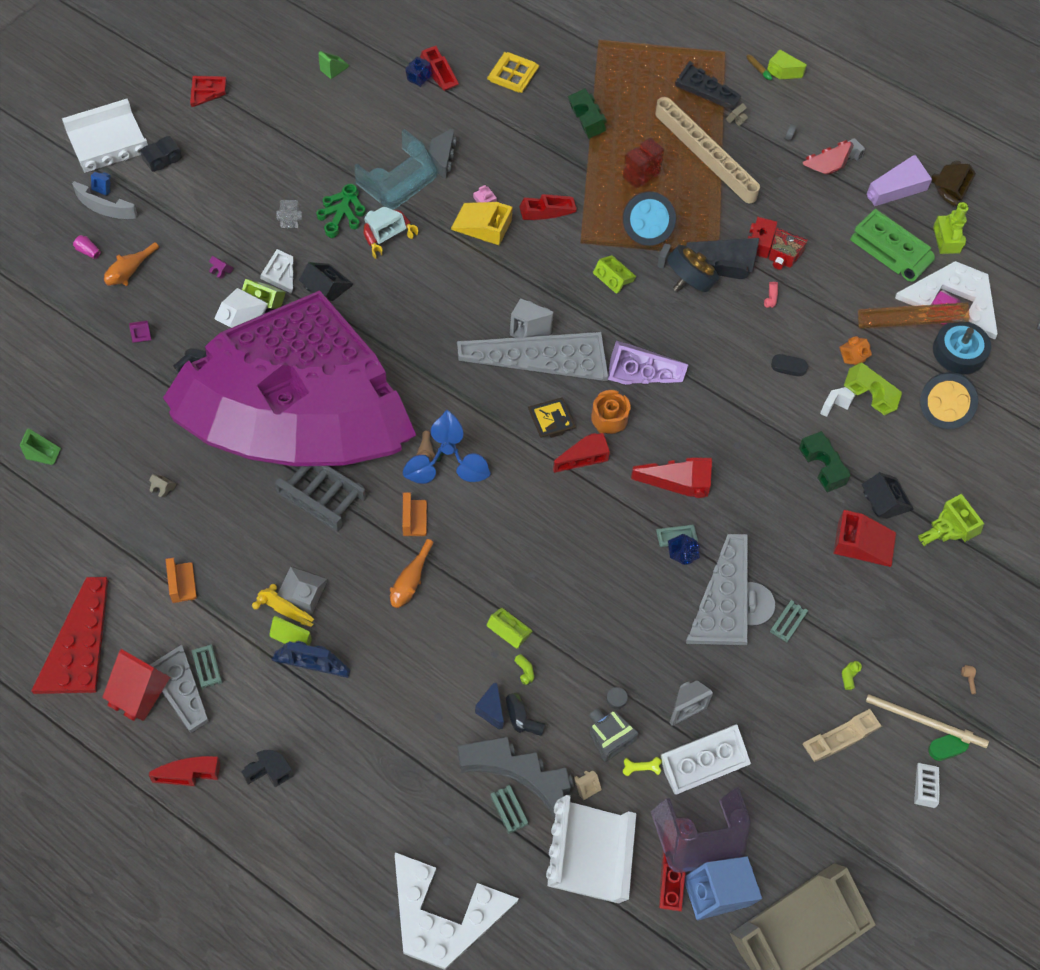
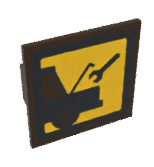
[528,397,576,438]

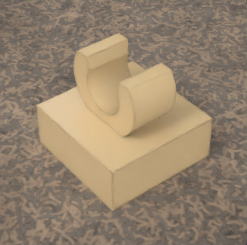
[575,771,602,800]

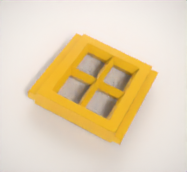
[487,52,539,93]

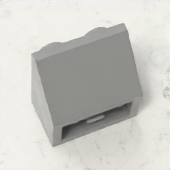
[510,298,553,338]

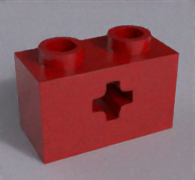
[748,217,777,258]

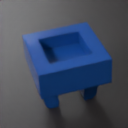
[91,172,111,195]

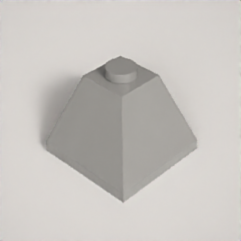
[278,567,327,615]
[670,680,713,726]

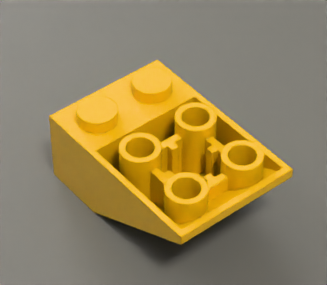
[451,202,513,245]

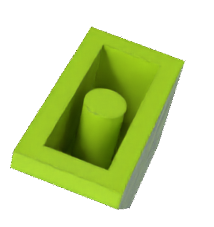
[767,50,807,79]
[242,279,286,309]

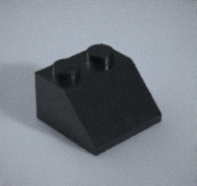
[299,262,353,301]
[861,472,914,519]

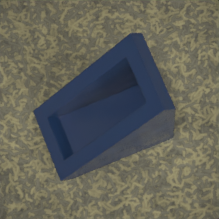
[475,683,504,730]

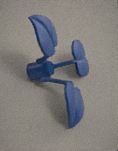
[403,410,491,484]

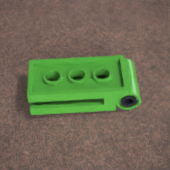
[850,209,935,282]

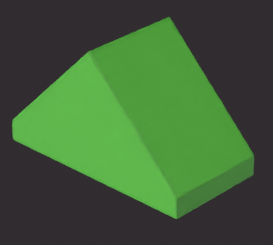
[318,51,349,79]
[19,429,61,465]

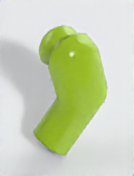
[514,654,535,685]
[842,661,862,690]

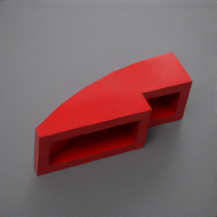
[420,46,459,91]
[519,194,577,220]
[149,756,221,786]

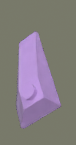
[608,341,688,385]

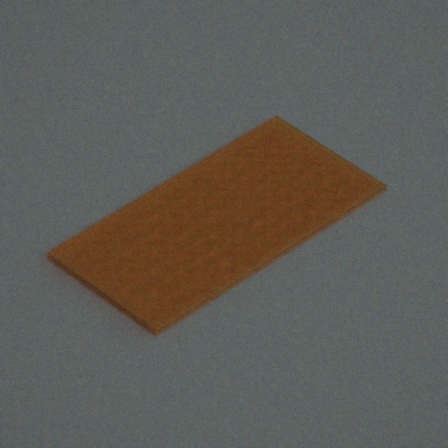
[580,40,725,252]

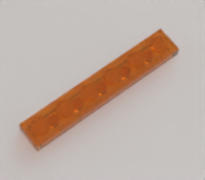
[858,302,970,328]

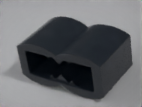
[140,136,182,172]

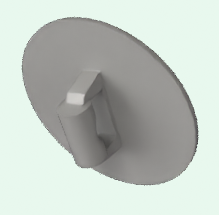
[747,582,775,625]

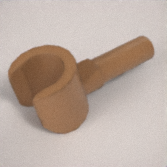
[961,665,976,694]

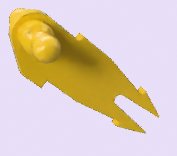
[252,584,314,627]

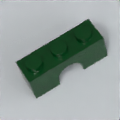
[567,88,607,139]
[799,431,851,493]

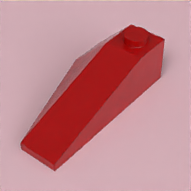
[631,458,712,498]

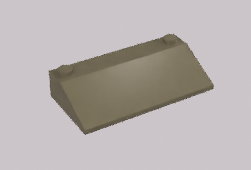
[730,863,876,970]

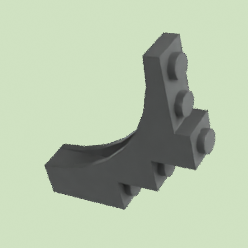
[457,737,573,820]

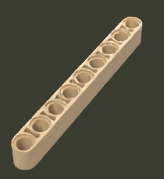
[655,97,760,203]

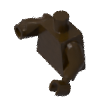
[931,160,976,207]

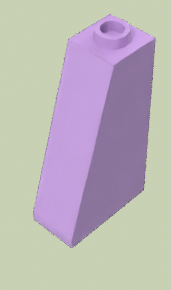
[867,155,932,206]

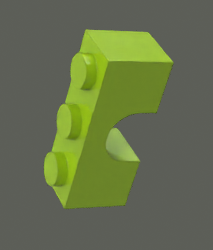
[844,362,902,415]

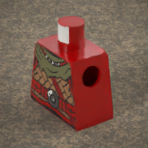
[769,228,808,270]

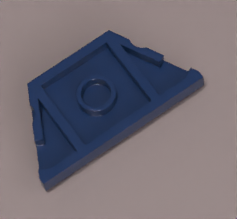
[272,641,350,678]

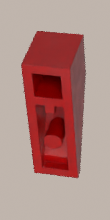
[553,433,610,473]

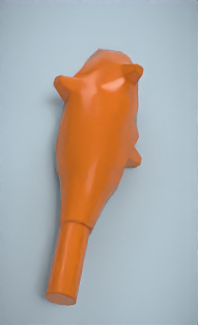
[104,242,159,286]
[390,539,434,608]

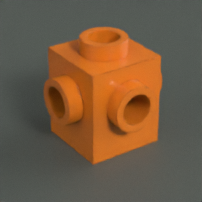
[839,336,872,365]

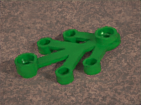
[316,184,366,238]

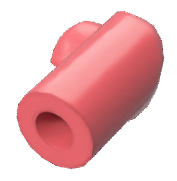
[764,282,778,308]

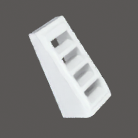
[914,763,939,808]

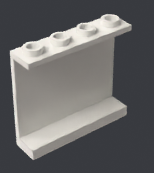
[62,99,148,173]
[546,795,636,903]

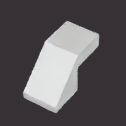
[820,387,856,417]

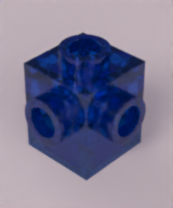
[405,57,432,87]
[668,534,700,565]

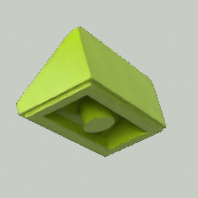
[487,608,533,649]
[270,616,312,646]

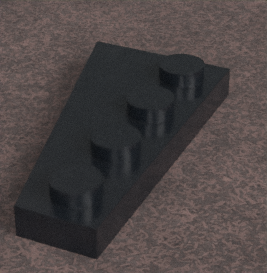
[675,61,741,111]
[686,238,759,273]

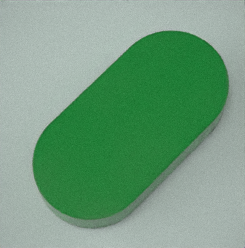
[928,734,969,761]

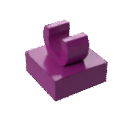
[209,256,234,279]
[129,320,151,343]

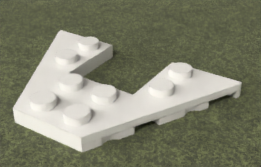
[895,261,997,339]
[395,853,519,970]

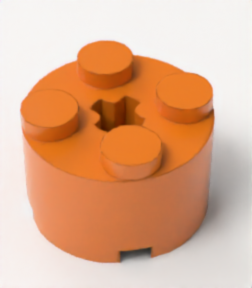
[591,390,630,434]

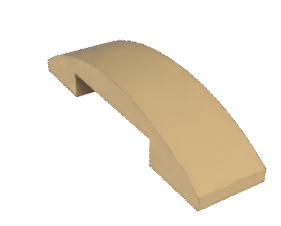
[803,709,881,762]

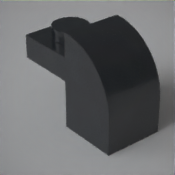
[241,750,294,787]

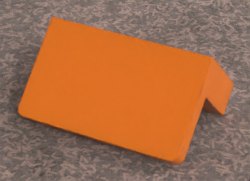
[402,493,427,536]
[166,558,197,603]

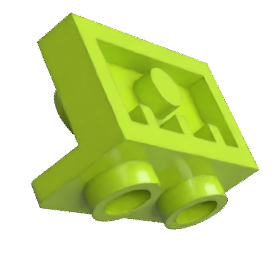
[593,255,636,294]

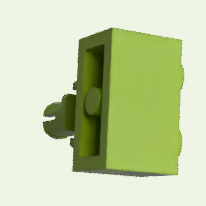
[933,202,968,254]
[918,494,984,546]

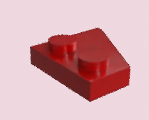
[190,76,227,107]

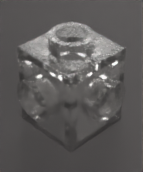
[276,200,302,228]

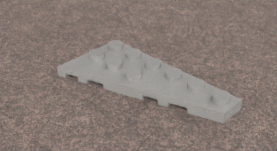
[686,534,747,645]

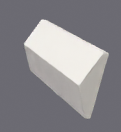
[661,724,751,794]

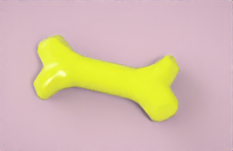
[623,757,662,776]

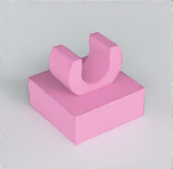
[473,185,497,203]

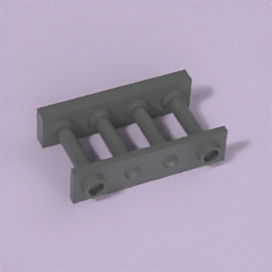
[275,466,366,532]

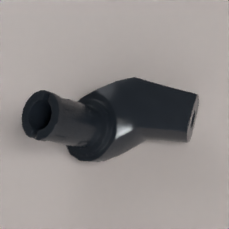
[173,348,207,373]
[506,693,545,736]

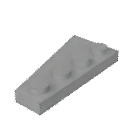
[150,645,209,733]

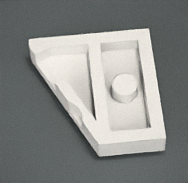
[260,249,293,293]

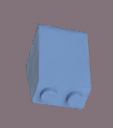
[684,856,762,920]

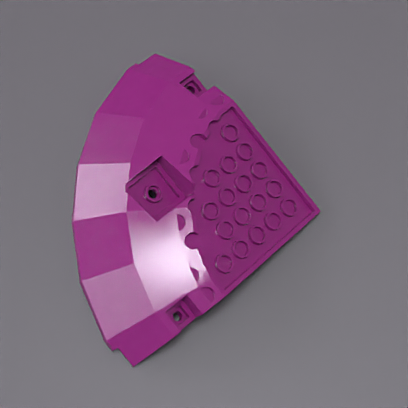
[163,290,416,466]

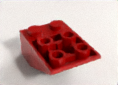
[833,510,896,567]

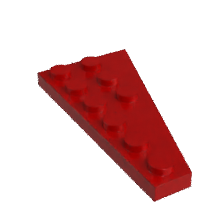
[31,577,108,694]

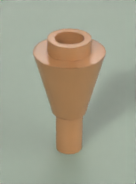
[417,431,435,462]

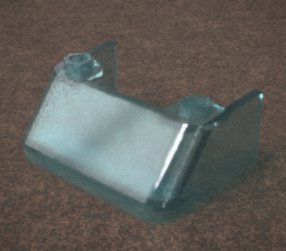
[354,129,437,209]

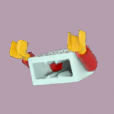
[363,207,418,259]

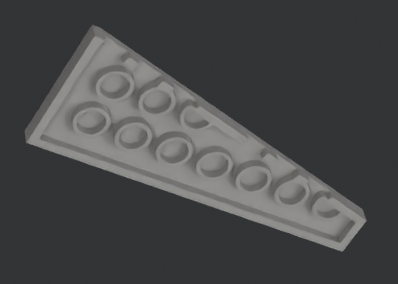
[457,332,608,381]

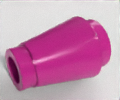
[73,235,101,259]

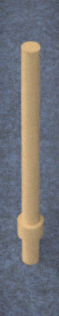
[866,694,989,748]

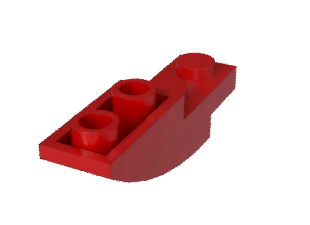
[659,819,689,911]

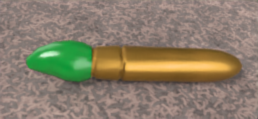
[747,54,772,80]

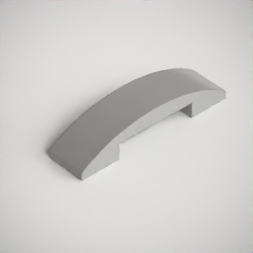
[72,181,138,219]

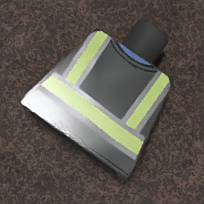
[589,708,639,762]

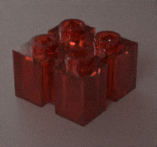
[622,137,664,189]

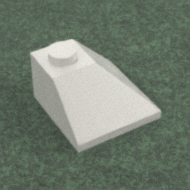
[214,288,268,328]

